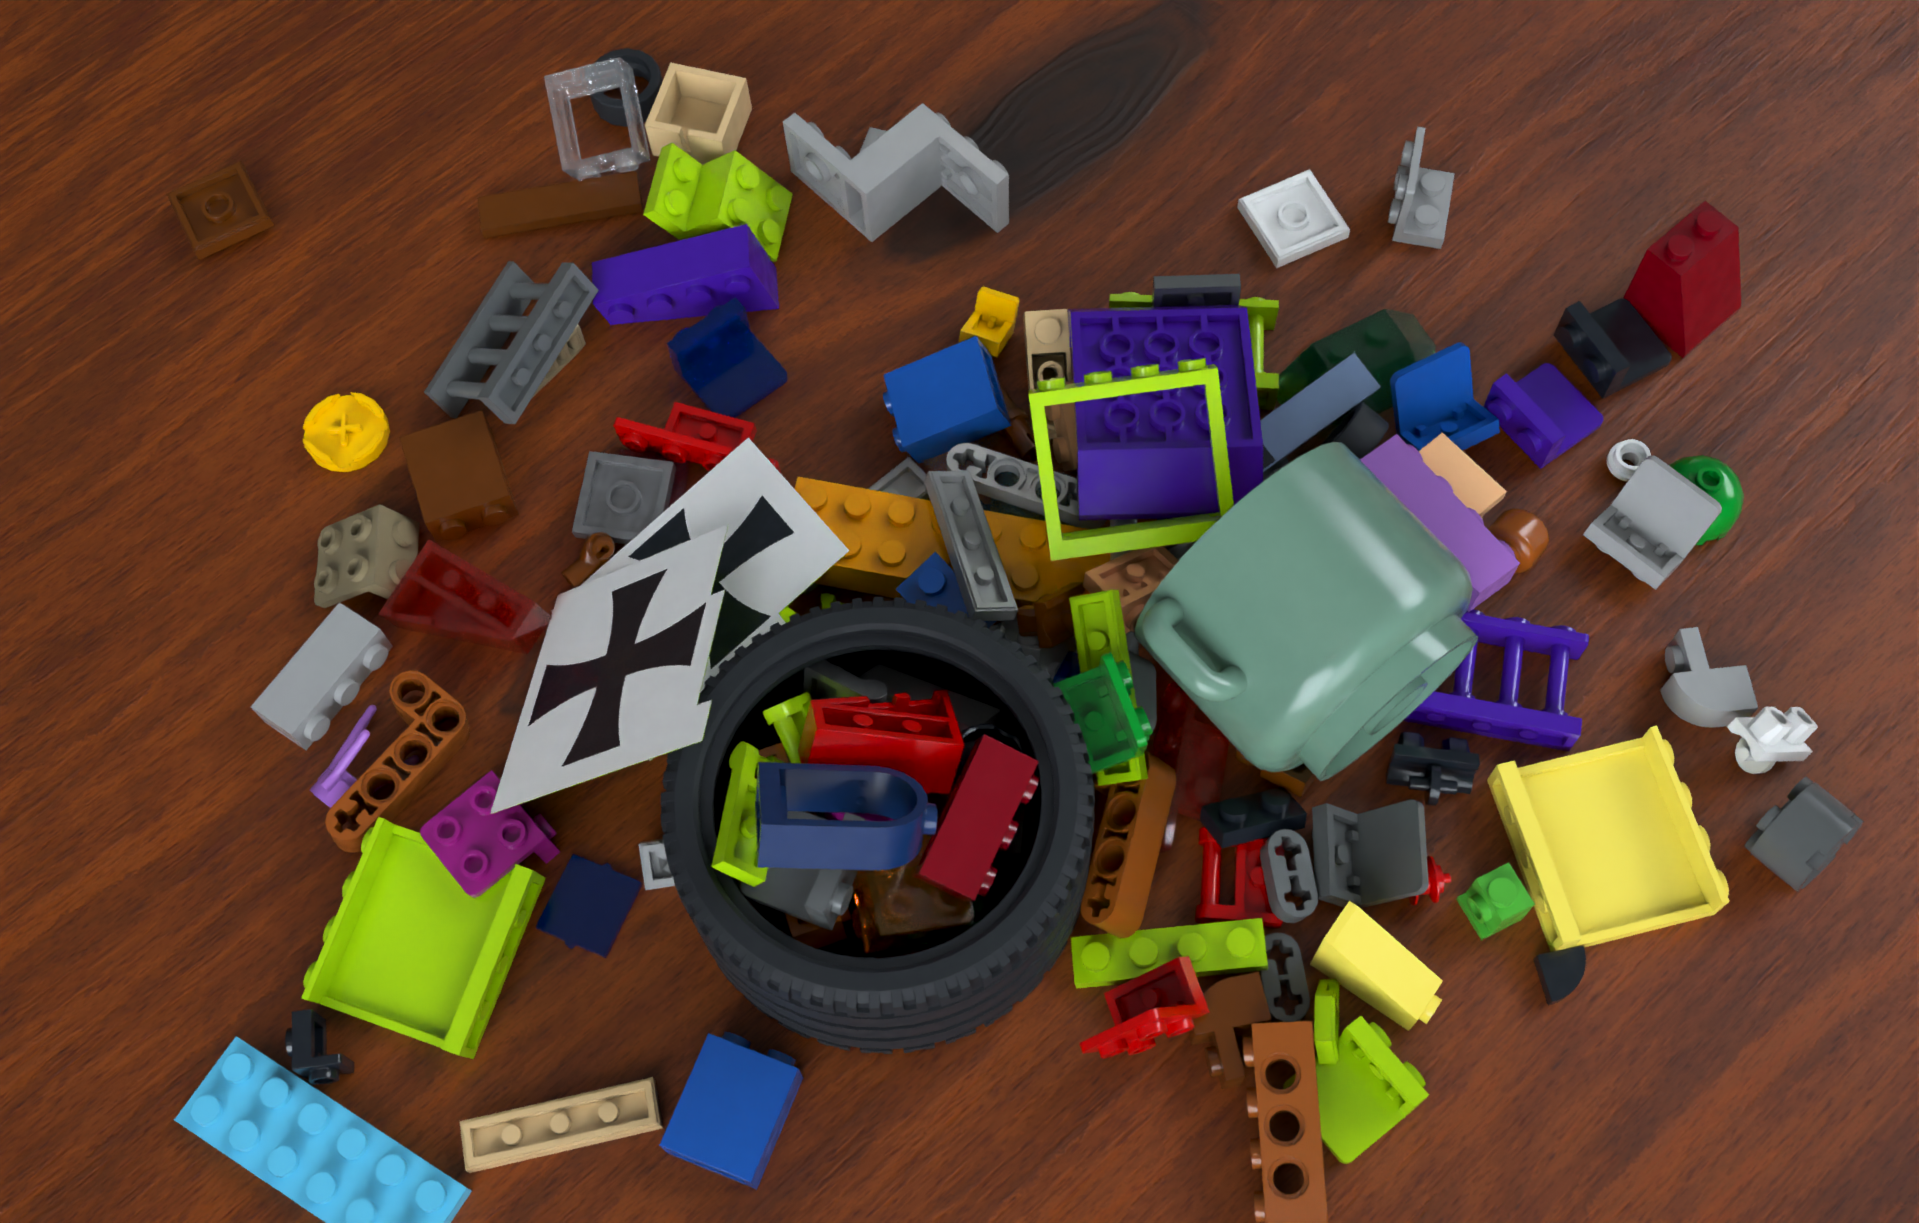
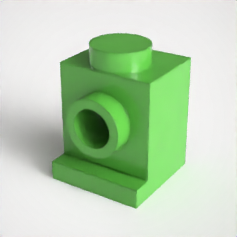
[1456,862,1535,940]

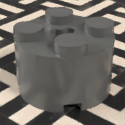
[1744,776,1864,892]

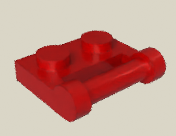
[1195,827,1284,928]

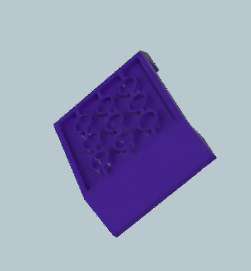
[1068,305,1263,521]

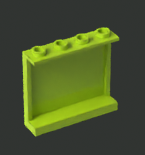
[301,817,546,1059]

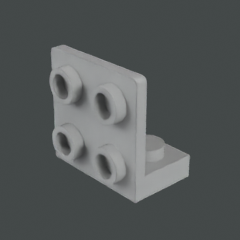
[1388,126,1455,249]

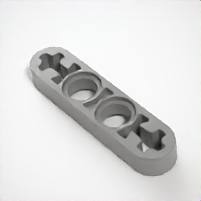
[946,443,1107,529]

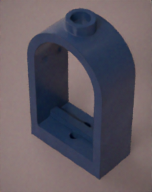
[755,762,937,870]

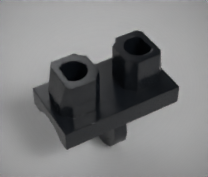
[1386,732,1480,806]

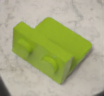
[1283,1016,1429,1164]

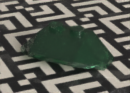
[1276,309,1436,425]

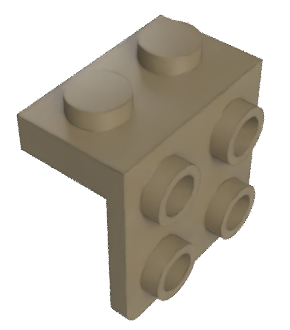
[314,504,420,608]

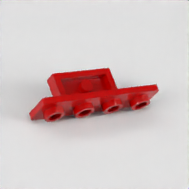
[613,402,782,474]

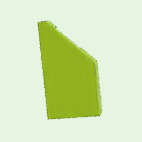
[1314,979,1339,1064]

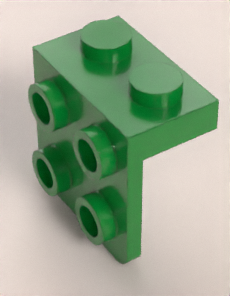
[1053,652,1153,775]

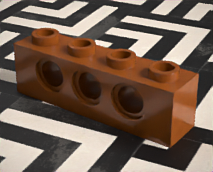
[1243,1021,1328,1223]

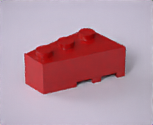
[798,690,964,794]

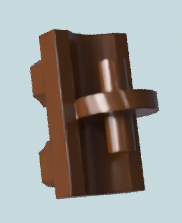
[1017,582,1085,648]

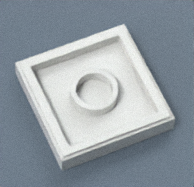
[1237,169,1350,268]

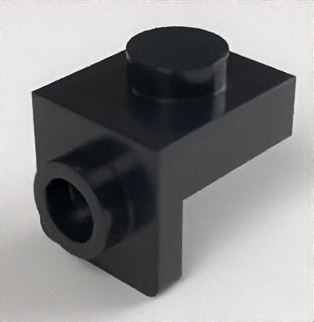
[285,1009,354,1084]

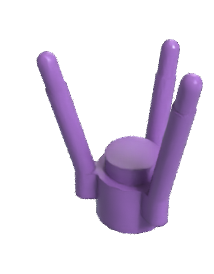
[310,705,419,808]

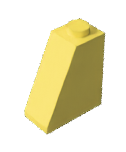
[1310,901,1443,1031]

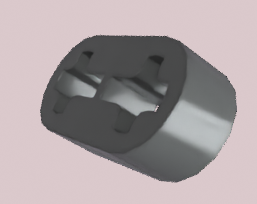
[1260,829,1318,923]
[1257,932,1310,1023]

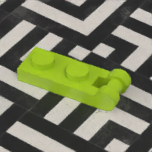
[712,741,785,887]

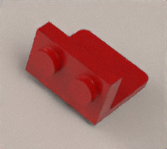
[1079,956,1210,1059]

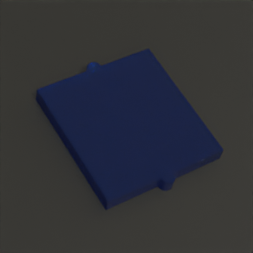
[535,854,643,958]

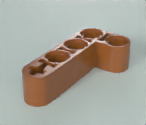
[325,670,470,853]
[1080,750,1176,939]

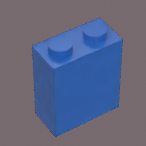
[883,336,1012,464]
[659,1032,803,1189]

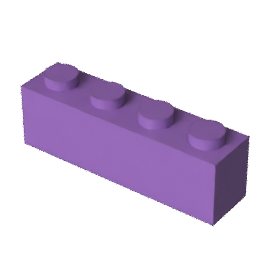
[1360,434,1520,612]

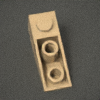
[1023,309,1072,439]

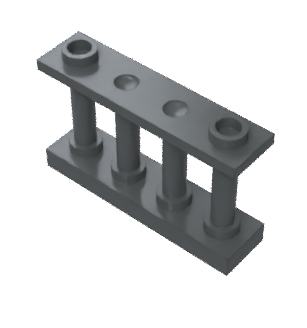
[424,261,598,424]

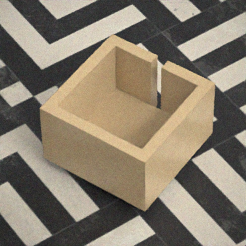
[645,63,752,165]

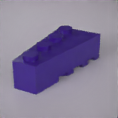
[592,224,779,325]

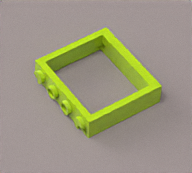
[1028,358,1234,561]

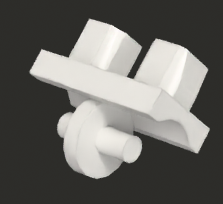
[1727,707,1818,774]

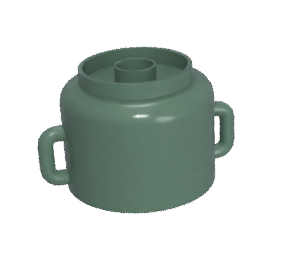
[1135,442,1478,781]

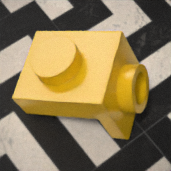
[958,287,1019,357]

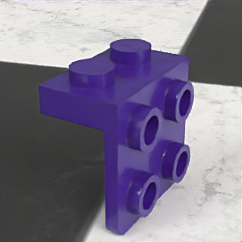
[1483,363,1604,469]

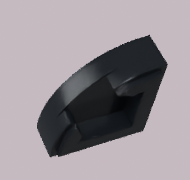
[1533,946,1586,1006]

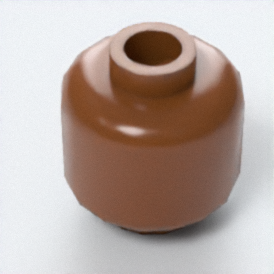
[1488,508,1549,574]

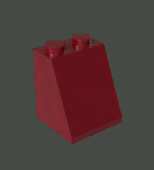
[1623,201,1741,359]

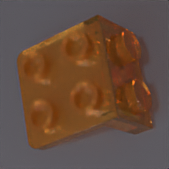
[852,834,974,954]

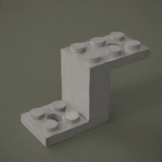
[783,103,1009,242]

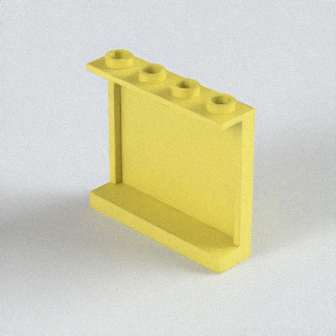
[1487,726,1730,952]

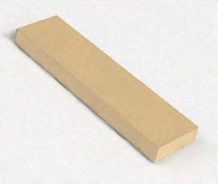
[460,1077,663,1173]

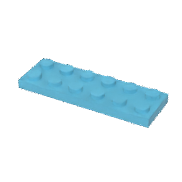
[174,1036,472,1223]

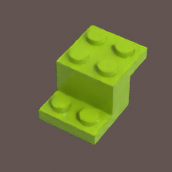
[643,143,793,262]

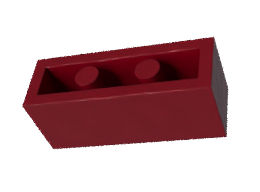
[912,734,1040,902]

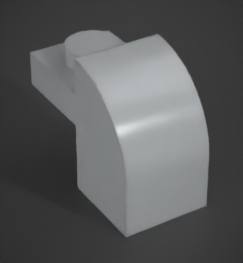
[1660,627,1758,728]

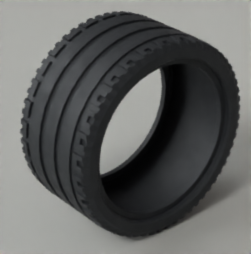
[661,597,1095,1054]

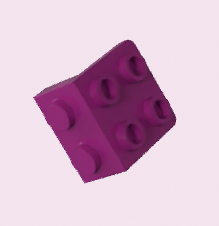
[420,770,560,898]

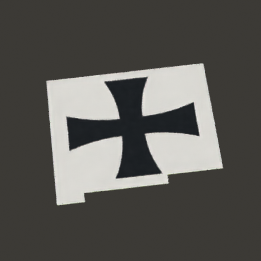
[551,438,849,761]
[490,524,729,814]

